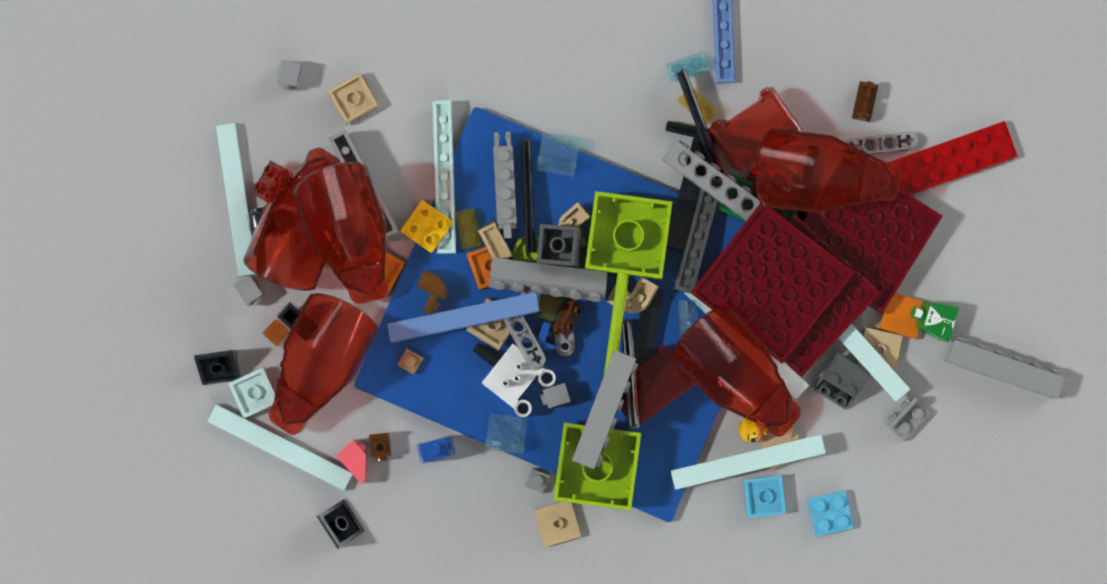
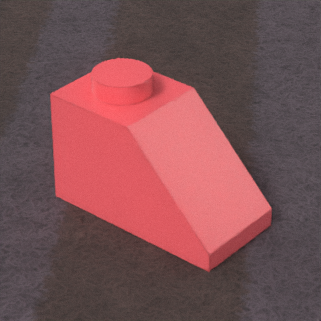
[336,440,368,484]

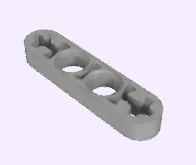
[842,132,917,157]
[503,316,546,370]

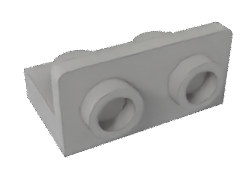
[886,397,930,441]

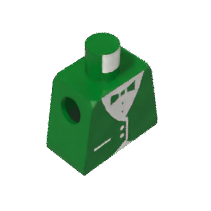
[910,302,959,342]

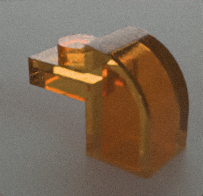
[417,270,447,315]

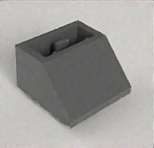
[813,353,870,410]

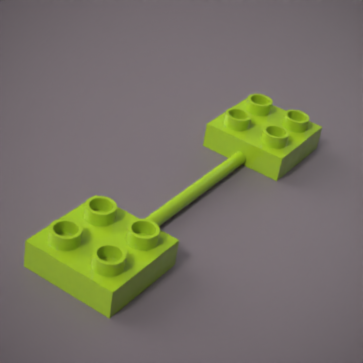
[553,191,672,511]

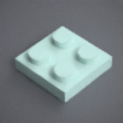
[228,368,280,418]

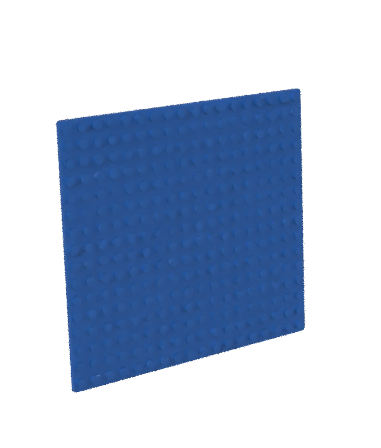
[354,107,745,522]

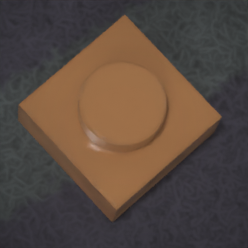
[397,349,424,374]

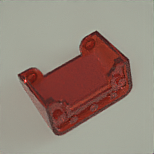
[708,87,803,172]
[621,345,697,424]

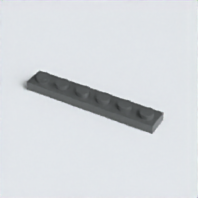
[674,180,722,294]

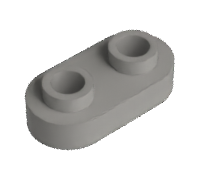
[554,331,575,356]

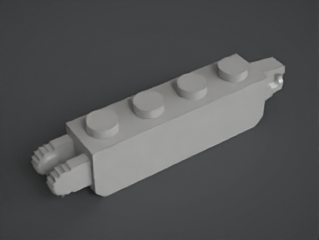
[493,132,517,239]

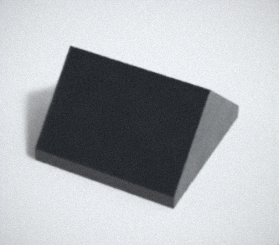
[194,350,240,385]
[317,499,365,549]

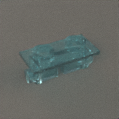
[666,52,708,82]
[677,300,698,340]

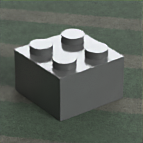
[537,224,583,267]

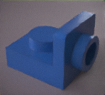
[537,322,556,352]

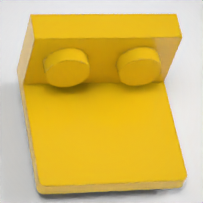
[400,200,453,253]

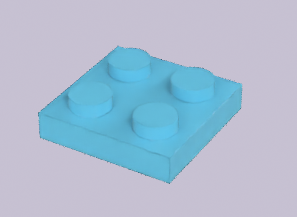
[743,475,786,518]
[807,490,854,537]

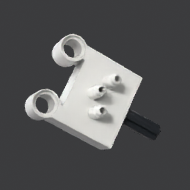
[473,342,556,417]

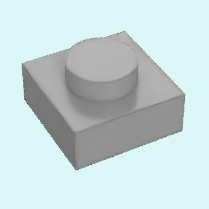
[525,468,550,494]

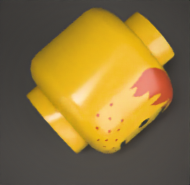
[738,418,767,442]

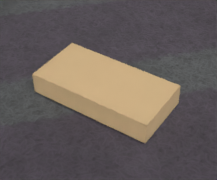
[478,222,513,259]

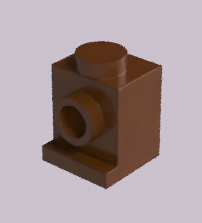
[369,432,392,461]

